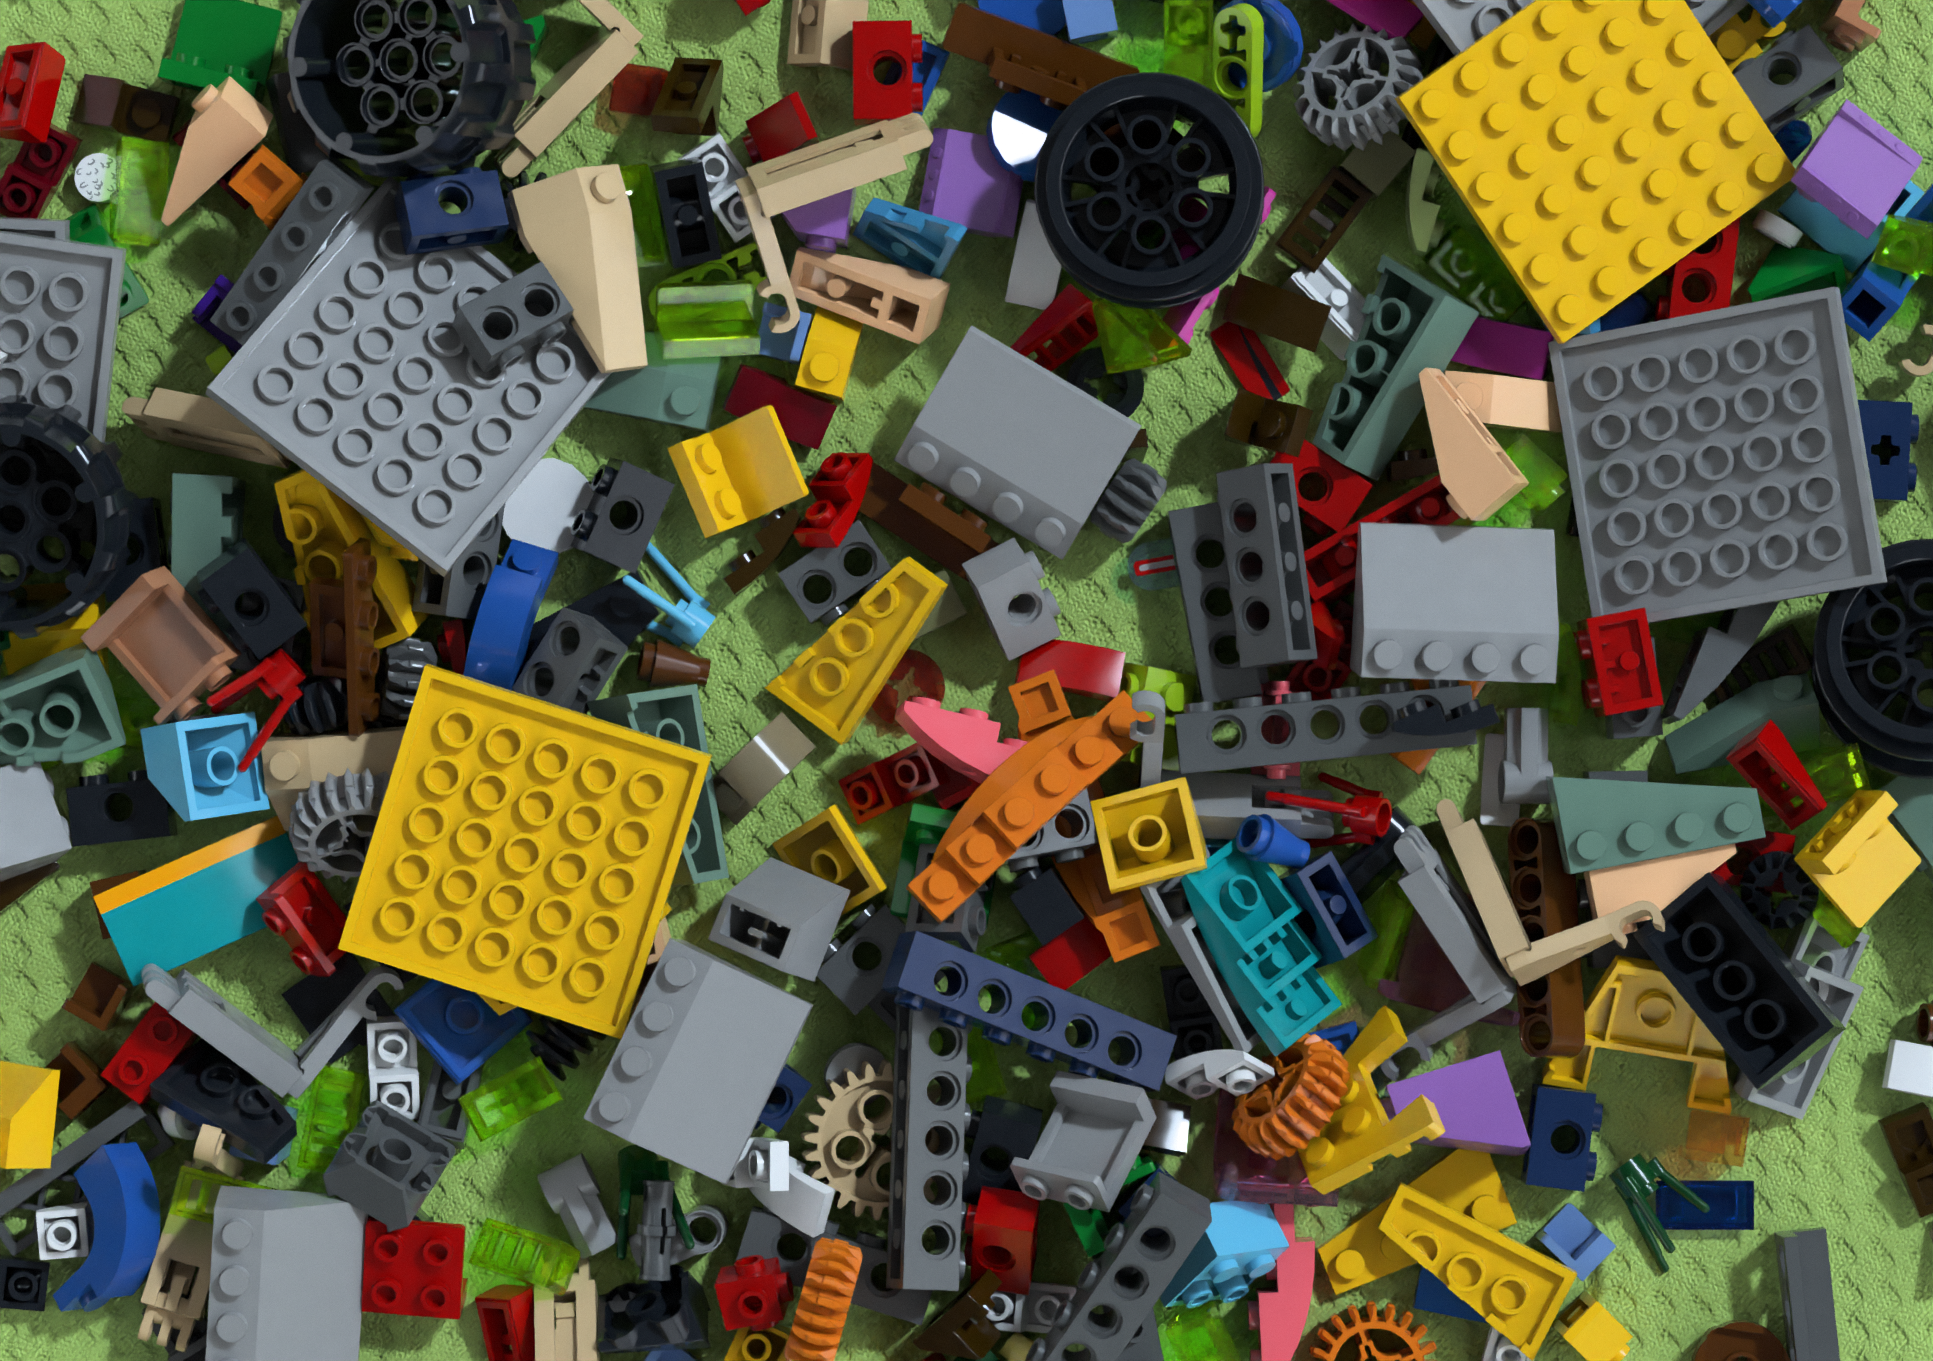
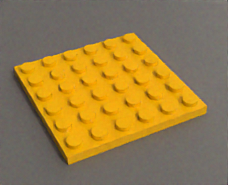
[1395,0,1795,344]
[338,664,712,1039]

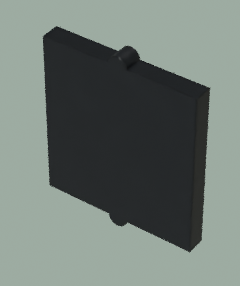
[281,952,396,1064]

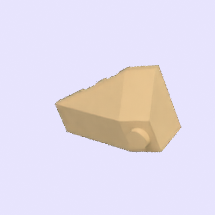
[508,164,648,374]
[261,726,406,831]

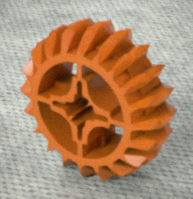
[1231,1033,1350,1161]
[784,1237,863,1361]
[1309,1300,1438,1361]

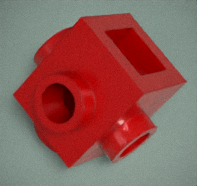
[714,1255,794,1331]

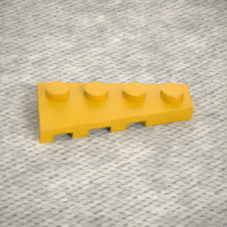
[765,556,948,745]
[1317,1149,1517,1295]
[1378,1182,1577,1361]

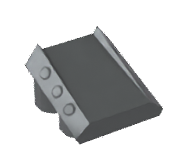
[323,1100,456,1232]

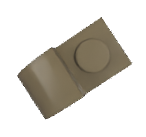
[713,712,816,825]

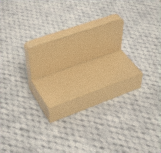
[787,0,869,71]

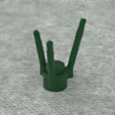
[617,1145,695,1260]
[1609,1153,1710,1273]

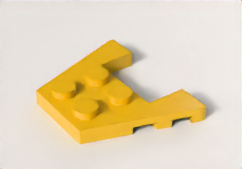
[1542,955,1732,1114]
[1297,1005,1446,1195]

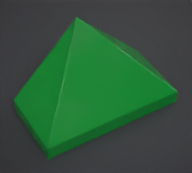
[1748,243,1847,303]

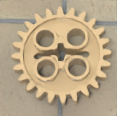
[801,1059,941,1220]

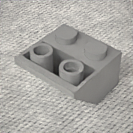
[708,857,851,982]

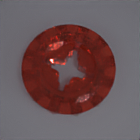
[871,649,945,727]

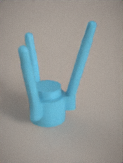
[622,542,716,649]

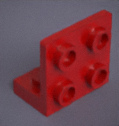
[1571,608,1664,717]
[362,1217,468,1320]

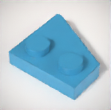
[853,197,968,279]

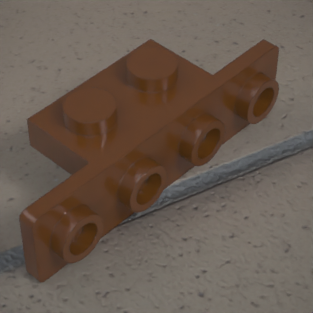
[942,2,1140,111]
[859,462,1000,583]
[309,538,381,737]

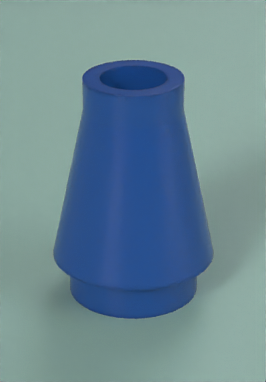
[1236,814,1310,869]

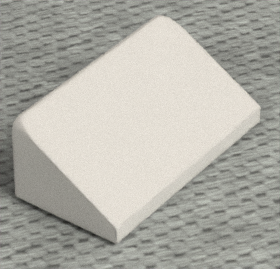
[1280,253,1366,361]

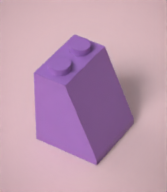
[1381,1050,1531,1156]

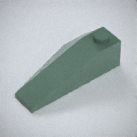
[583,328,727,433]
[0,642,126,767]

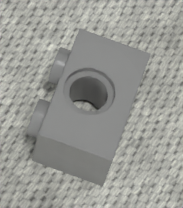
[962,538,1061,661]

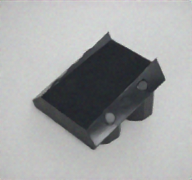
[598,1265,711,1354]

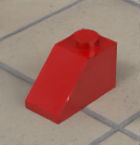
[742,91,819,164]

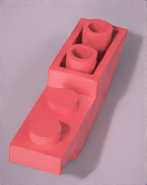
[895,697,1028,784]
[1247,1189,1315,1361]

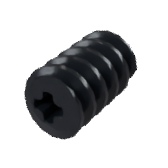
[526,1015,607,1081]

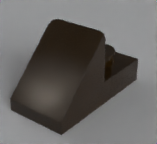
[651,57,724,136]
[73,74,180,146]
[1224,388,1313,457]
[913,1269,1002,1360]

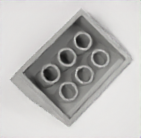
[894,325,1142,560]
[1350,522,1559,683]
[583,938,813,1184]
[205,1185,368,1361]

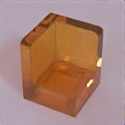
[1679,1110,1750,1167]

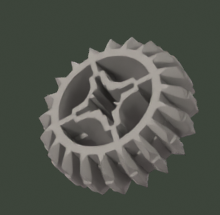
[1292,22,1423,151]
[289,767,390,883]

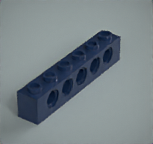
[881,930,1177,1092]

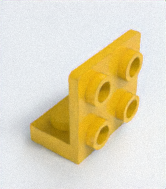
[667,405,809,539]
[1794,790,1921,928]

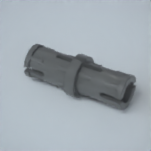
[637,1179,677,1281]

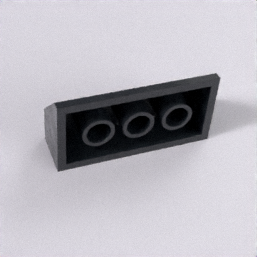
[1633,872,1846,1090]

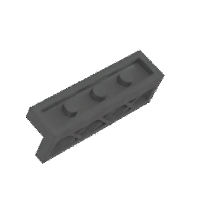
[0,1100,176,1257]
[1774,1227,1840,1361]

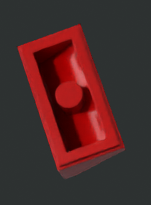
[0,42,65,143]

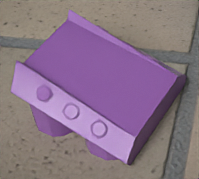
[1790,99,1923,239]
[919,128,1023,238]

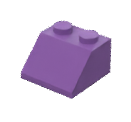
[780,187,856,253]

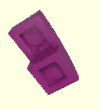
[1450,315,1554,380]

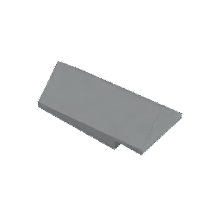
[1139,847,1263,1053]
[1732,910,1870,1120]

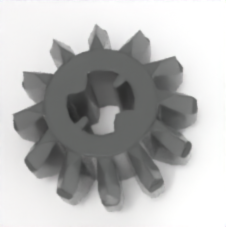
[1091,458,1167,543]
[375,637,437,721]

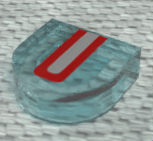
[1127,538,1180,591]

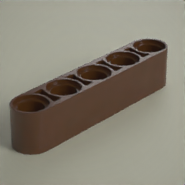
[1508,817,1586,1058]

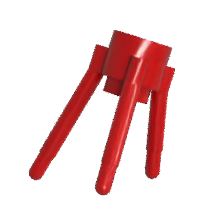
[206,648,306,772]
[1265,772,1392,848]

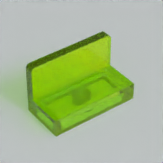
[654,280,761,359]

